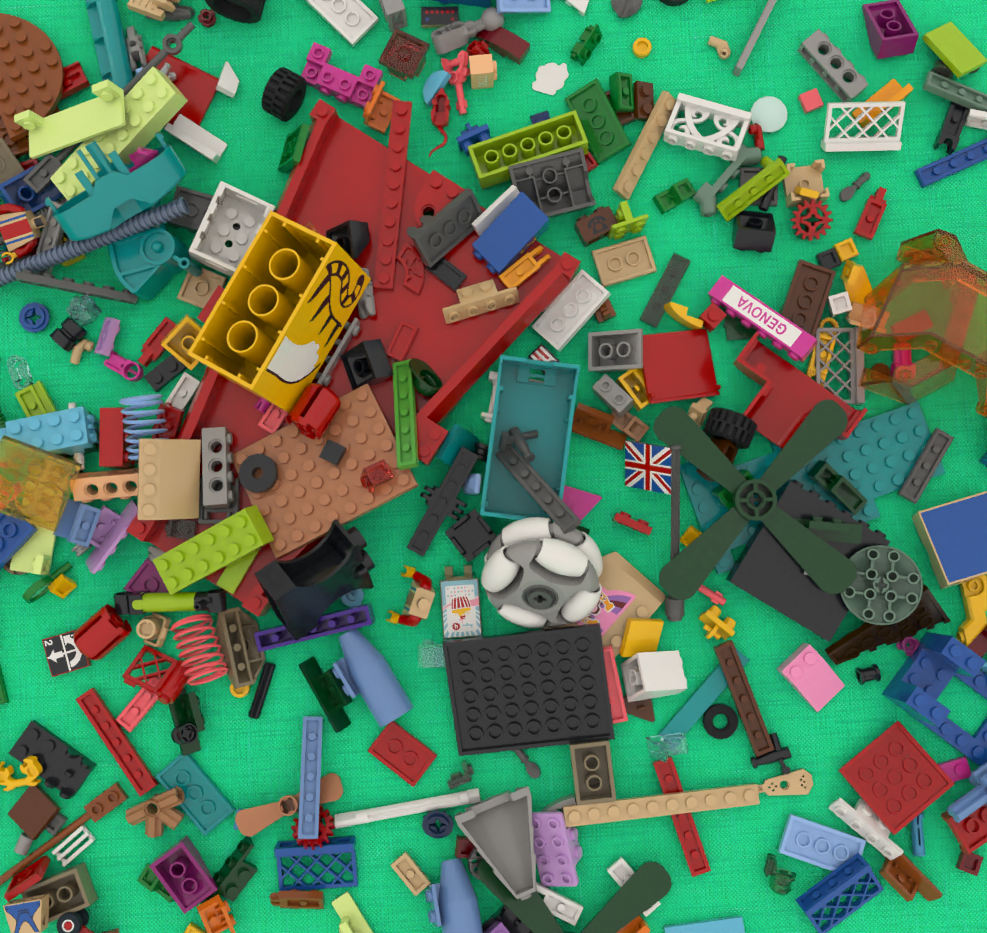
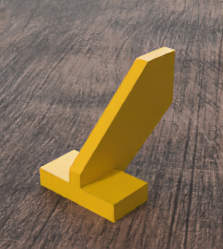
[840,260,880,309]

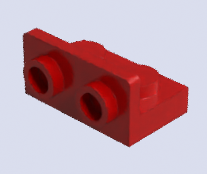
[152,402,185,439]

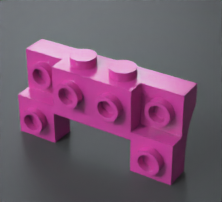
[301,42,383,109]

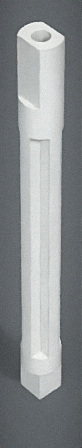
[334,788,481,829]

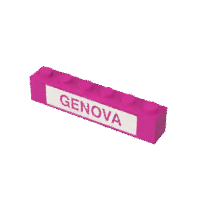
[708,275,817,362]

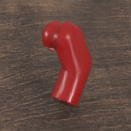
[748,123,765,151]

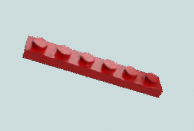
[75,688,158,797]
[652,756,711,877]

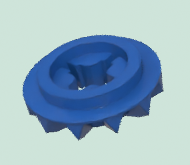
[19,302,51,333]

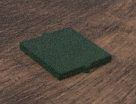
[723,310,760,341]

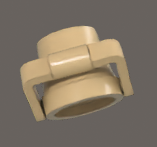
[136,612,171,647]

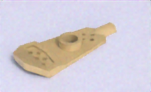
[758,768,813,796]

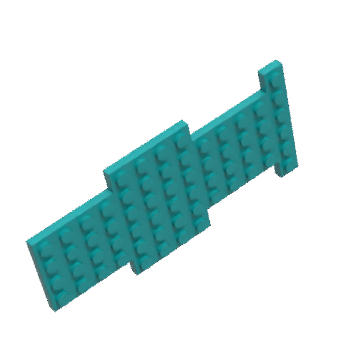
[680,401,945,574]

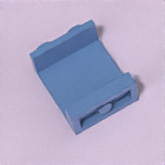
[53,498,101,547]

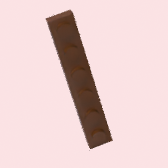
[713,640,775,757]

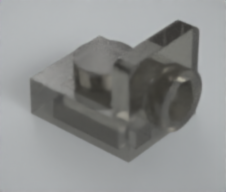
[165,519,198,540]
[447,760,475,790]

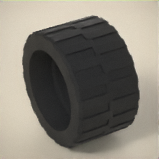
[205,0,266,24]

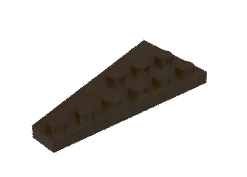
[825,584,951,665]

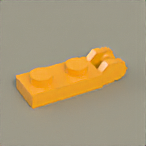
[499,245,552,289]

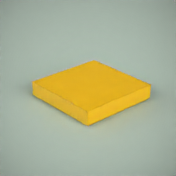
[619,618,664,657]

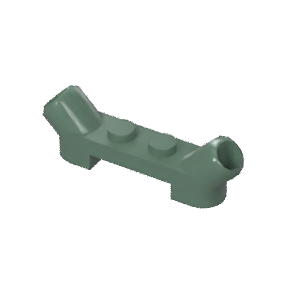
[692,143,762,217]

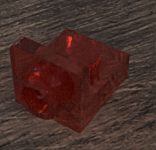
[360,459,394,493]

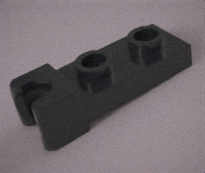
[933,101,970,154]

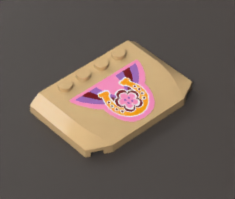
[542,551,666,657]

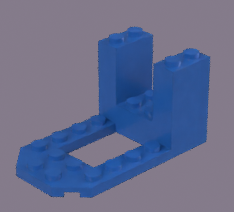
[882,632,987,766]

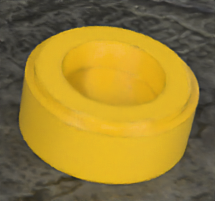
[632,38,652,58]
[230,683,251,698]

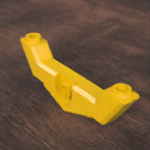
[956,575,987,647]

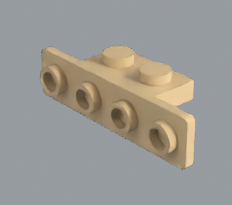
[442,279,520,324]

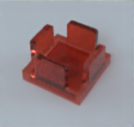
[379,28,430,81]

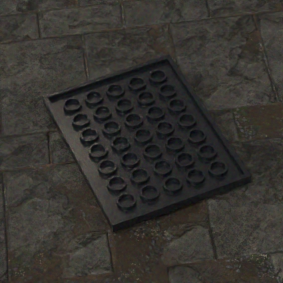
[442,623,615,756]

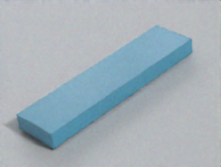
[664,915,745,933]

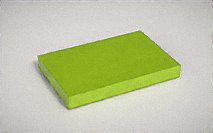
[922,22,987,78]

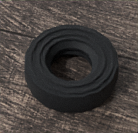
[702,703,738,739]

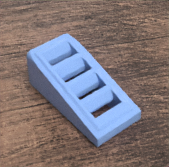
[463,474,481,495]

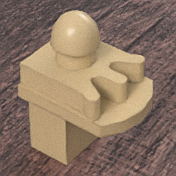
[688,397,713,427]

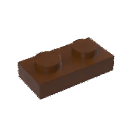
[633,81,654,122]

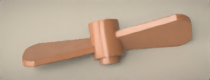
[235,773,343,837]

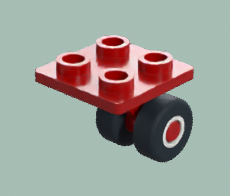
[57,908,119,933]

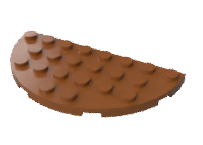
[0,13,65,142]

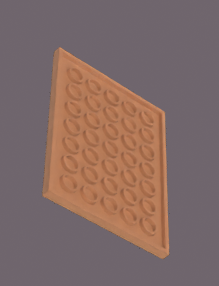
[233,384,419,560]

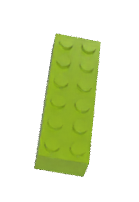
[468,110,588,190]
[152,505,274,595]

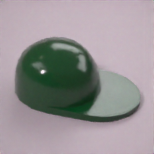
[409,358,443,397]

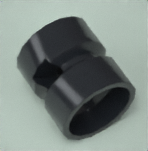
[50,316,88,352]

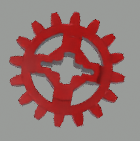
[790,199,833,241]
[291,806,335,850]

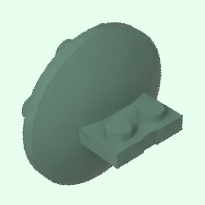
[840,545,923,625]

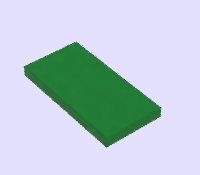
[565,78,632,165]

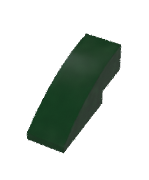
[807,460,868,515]

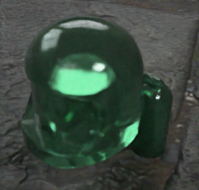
[764,853,796,895]

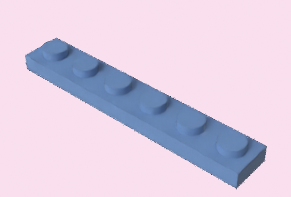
[298,716,323,839]

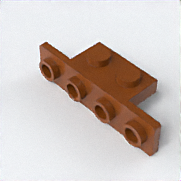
[571,403,627,450]
[879,851,943,902]

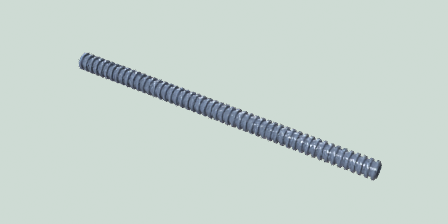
[0,197,190,287]

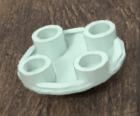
[750,96,787,133]

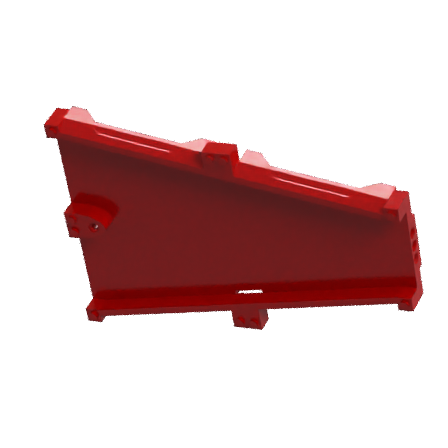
[126,99,581,617]

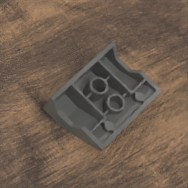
[508,148,596,218]

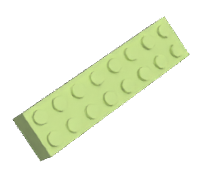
[50,67,188,200]

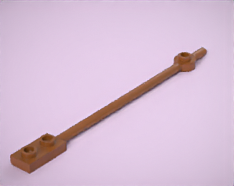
[0,782,129,886]

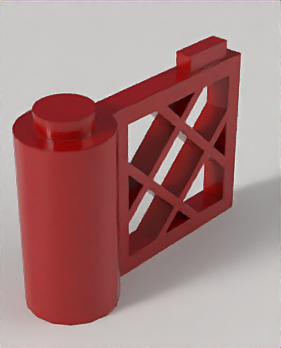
[122,645,195,705]

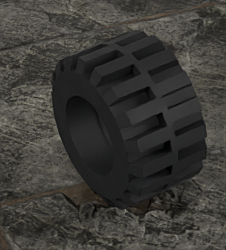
[262,67,307,122]
[703,408,757,449]

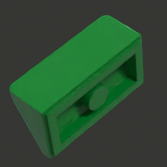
[609,72,634,113]

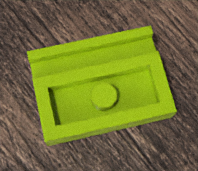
[15,380,57,417]

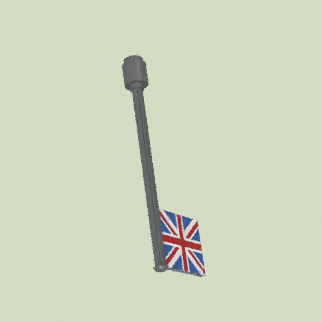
[625,440,685,622]

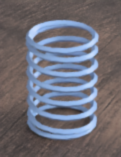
[119,394,169,460]

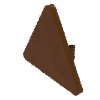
[623,695,655,722]

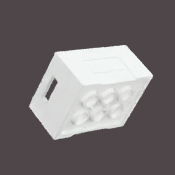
[189,181,275,277]

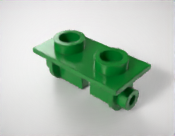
[570,24,602,66]

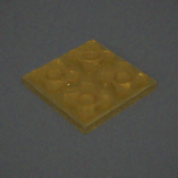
[0,435,82,532]

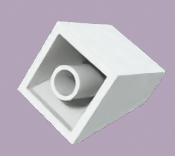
[620,650,687,702]

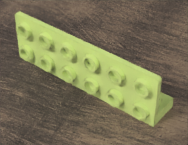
[14,79,125,159]
[10,458,70,575]

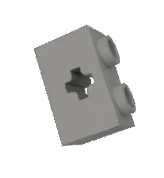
[592,374,634,419]

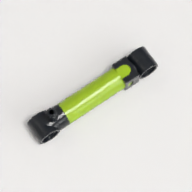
[113,589,227,615]

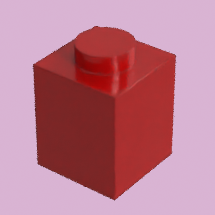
[698,302,727,333]

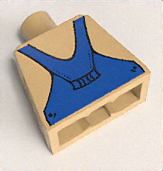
[3,893,49,933]

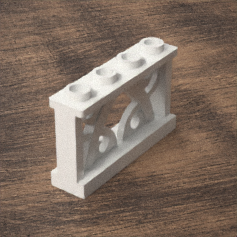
[663,93,752,161]

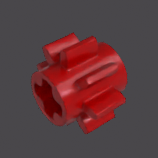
[467,40,490,60]

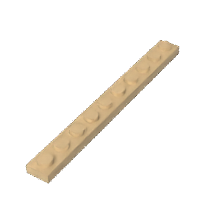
[562,783,760,827]

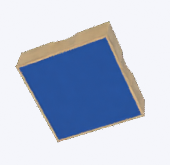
[911,491,987,589]

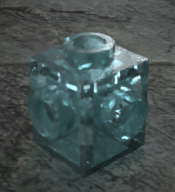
[66,295,102,327]

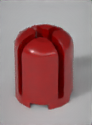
[285,383,341,440]
[73,604,132,661]

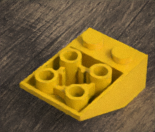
[616,368,650,412]

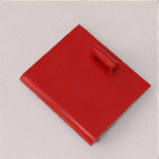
[141,46,219,126]
[642,329,721,404]

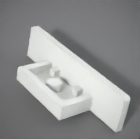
[828,798,904,860]

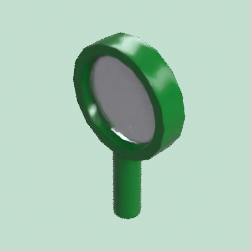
[22,561,72,604]

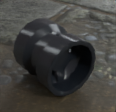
[171,723,198,745]

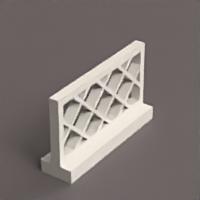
[821,101,906,152]

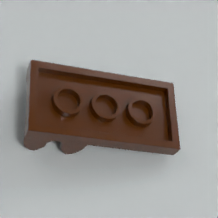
[779,259,836,337]

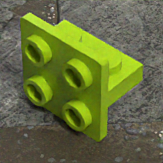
[607,200,649,240]

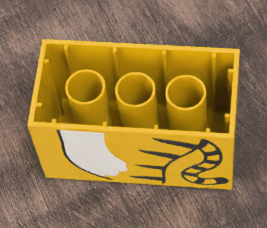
[187,211,371,413]

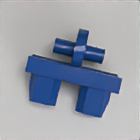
[456,123,491,156]

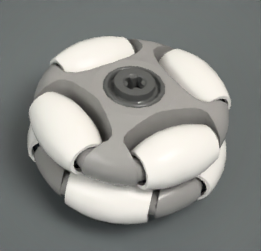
[481,517,603,628]

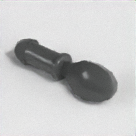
[839,172,870,201]
[512,749,541,779]

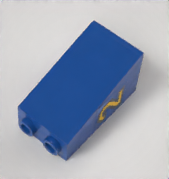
[472,191,550,275]

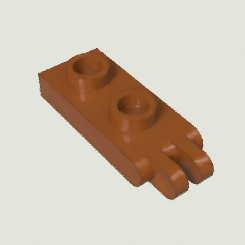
[270,889,325,909]

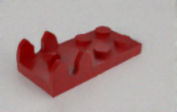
[941,804,987,854]

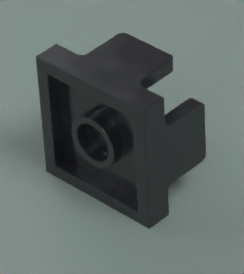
[445,509,497,563]

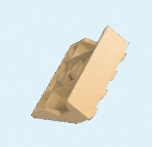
[137,438,201,520]

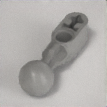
[431,7,504,54]

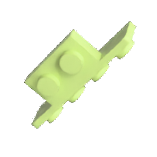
[332,891,374,933]

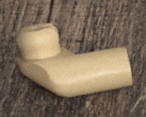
[707,36,731,59]
[70,339,94,364]

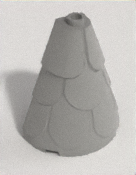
[454,786,536,900]

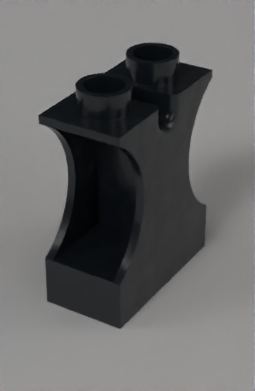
[254,519,375,641]

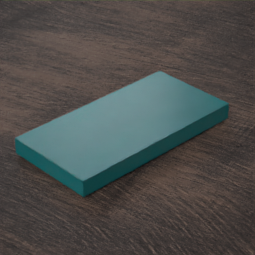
[155,754,236,836]

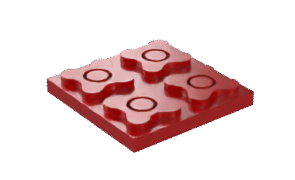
[838,721,955,835]

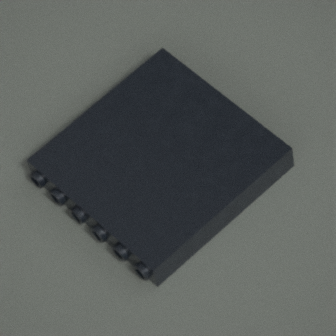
[726,479,890,642]

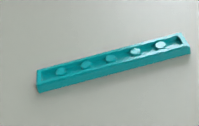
[658,648,749,748]

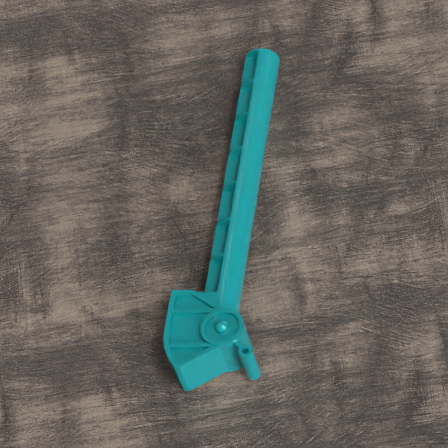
[85,0,202,301]

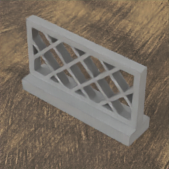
[815,327,865,405]

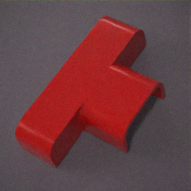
[733,332,868,449]

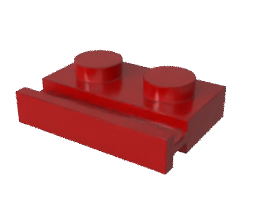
[60,61,90,101]

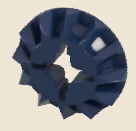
[422,809,454,838]

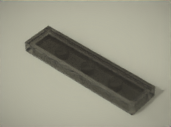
[639,253,691,328]

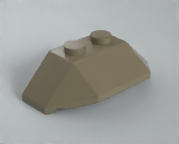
[216,607,266,689]

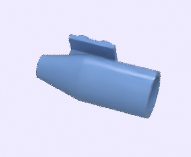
[332,628,414,728]
[425,858,483,933]

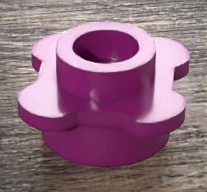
[896,637,920,656]

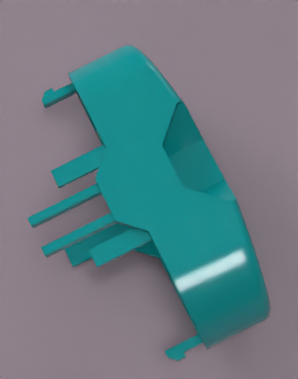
[45,132,186,241]

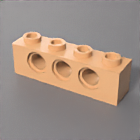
[70,468,138,503]

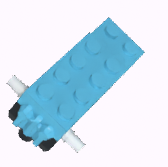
[0,403,100,470]

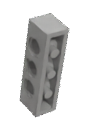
[797,29,869,102]
[202,427,234,509]

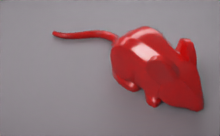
[429,88,451,157]

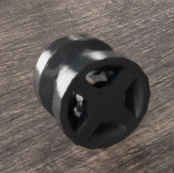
[474,442,489,463]

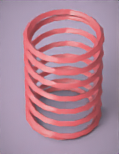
[170,613,229,686]

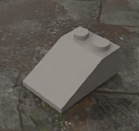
[588,329,643,373]

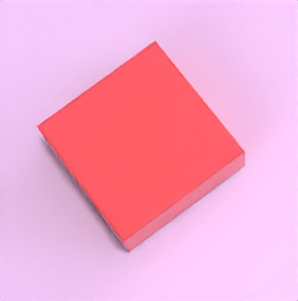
[798,88,824,114]

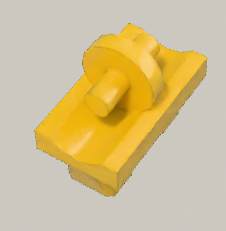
[698,605,736,640]

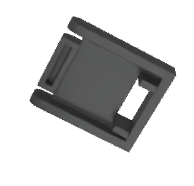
[198,477,241,524]

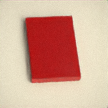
[368,721,437,787]

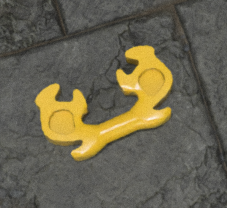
[0,756,43,791]

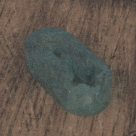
[7,355,33,390]

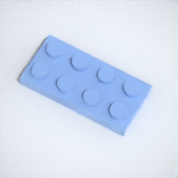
[778,813,866,871]

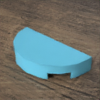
[423,70,452,106]

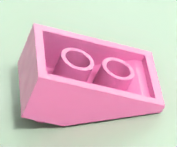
[776,643,845,712]

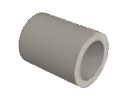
[14,832,33,855]

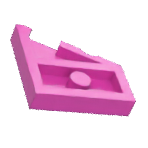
[563,485,602,520]

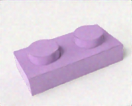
[94,317,121,357]

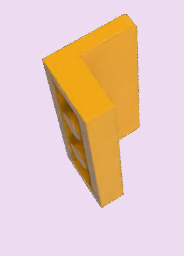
[851,79,914,128]

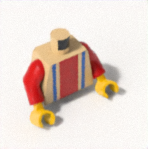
[0,203,47,265]
[386,565,435,627]

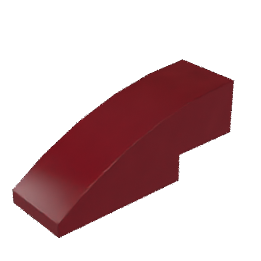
[475,27,530,65]

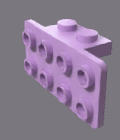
[86,500,137,574]
[532,812,582,887]

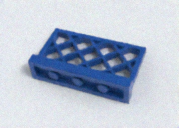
[274,836,358,891]
[795,853,884,933]

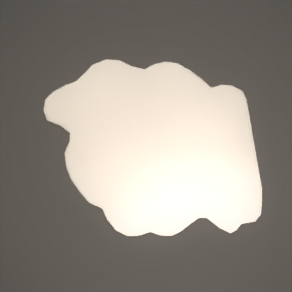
[532,63,569,95]

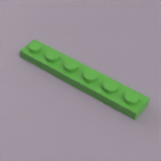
[392,359,419,470]

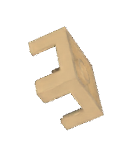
[782,159,830,208]

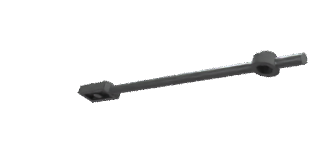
[23,21,195,195]

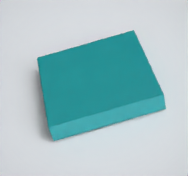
[436,424,479,467]

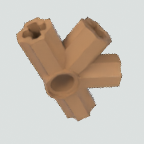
[125,786,185,838]

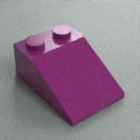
[862,0,919,59]
[150,835,218,914]

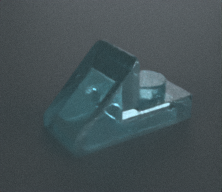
[646,732,688,762]

